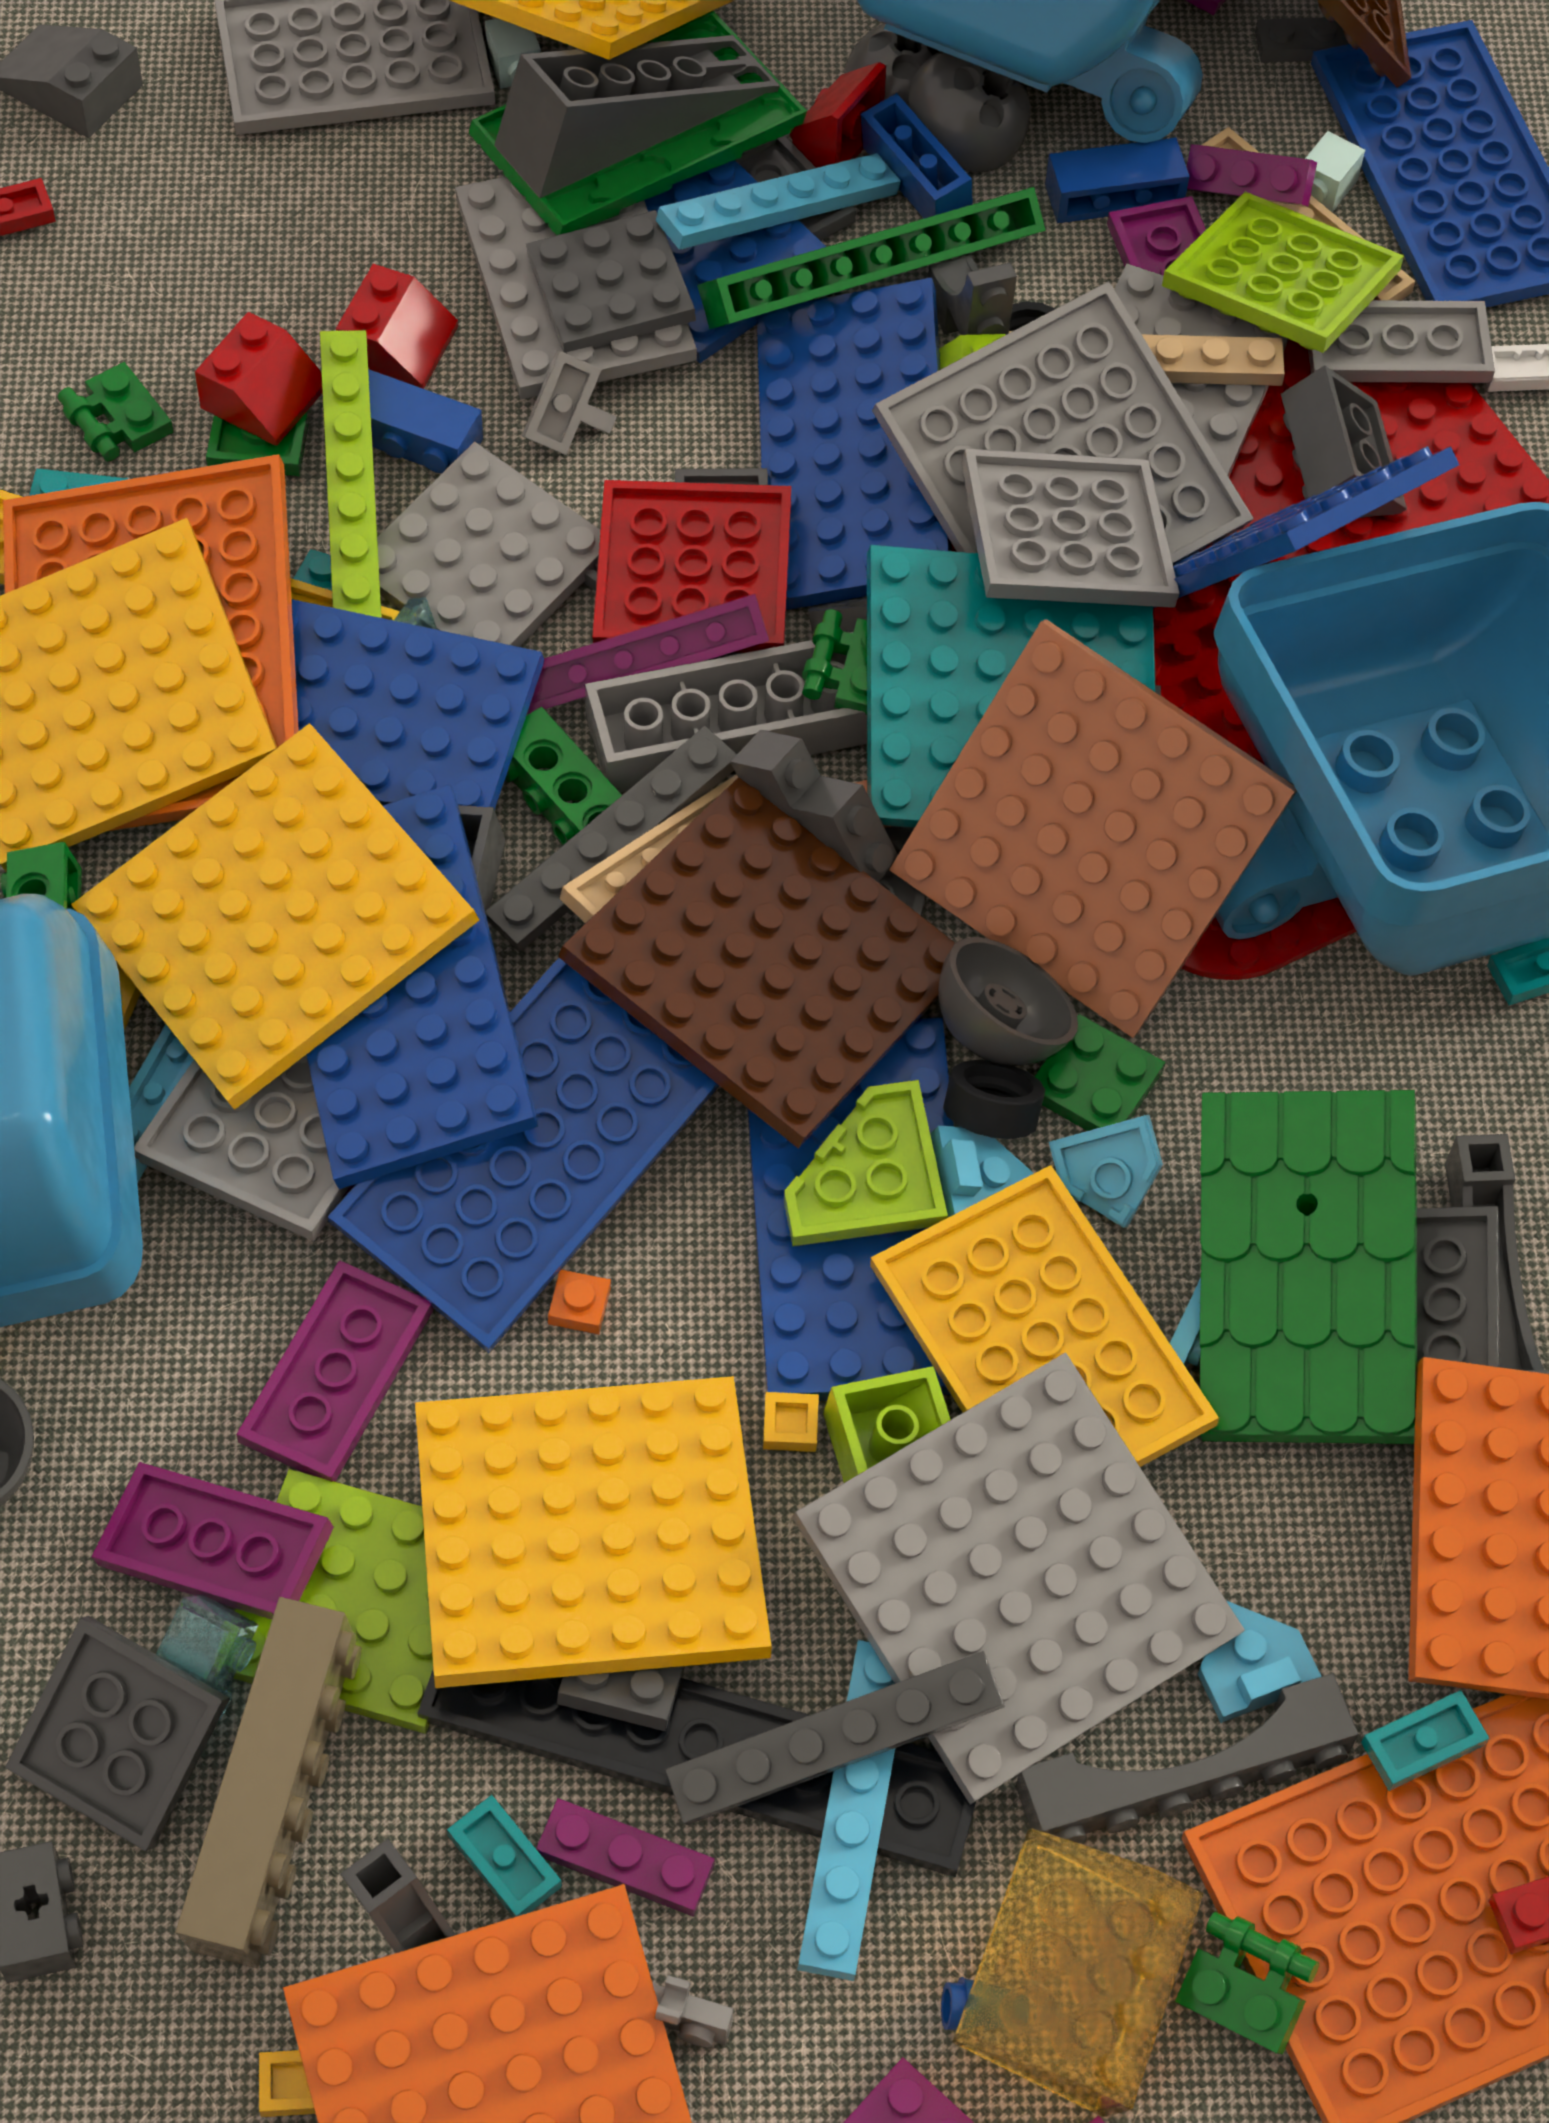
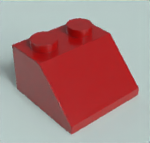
[790,62,887,168]
[336,264,459,389]
[195,312,322,446]

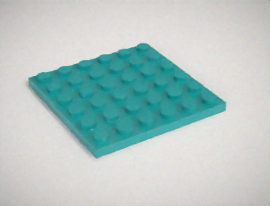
[867,545,1155,827]

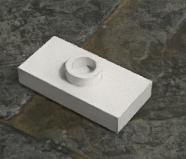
[1486,344,1549,392]

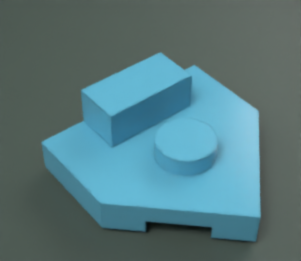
[1049,1115,1163,1228]
[931,1126,1034,1217]
[1198,1601,1322,1723]

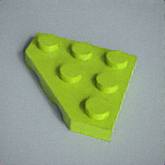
[784,1080,948,1247]

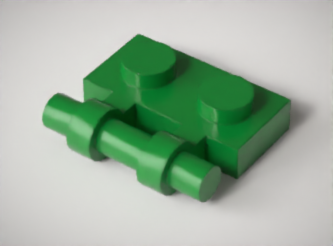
[57,362,174,461]
[802,609,867,715]
[1174,1912,1319,2055]

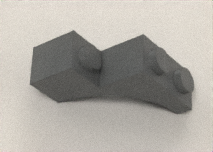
[928,255,1017,335]
[730,730,898,882]
[340,1839,456,1953]

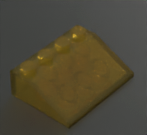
[952,1828,1204,2117]

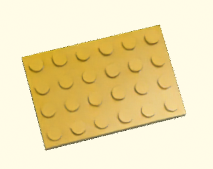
[870,1165,1219,1467]

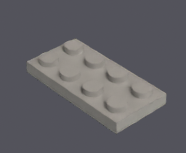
[1308,300,1495,383]

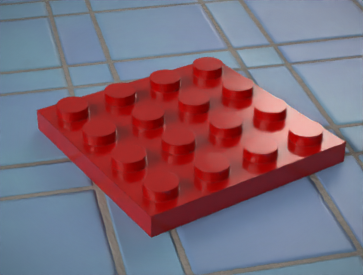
[592,480,792,653]

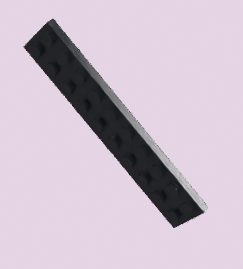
[417,1670,976,1877]

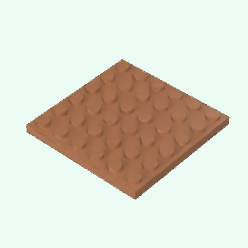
[889,619,1297,1038]

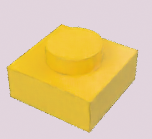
[763,1392,819,1452]
[259,2050,316,2117]

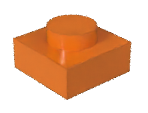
[548,1270,611,1335]

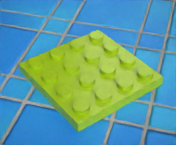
[1162,191,1404,353]
[214,1469,433,1734]

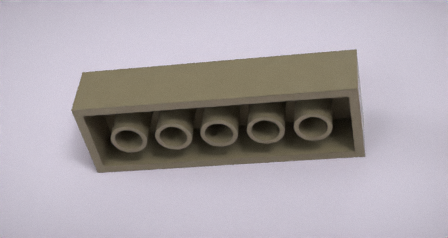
[175,1596,362,1969]

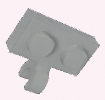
[522,350,617,455]
[653,1975,734,2048]

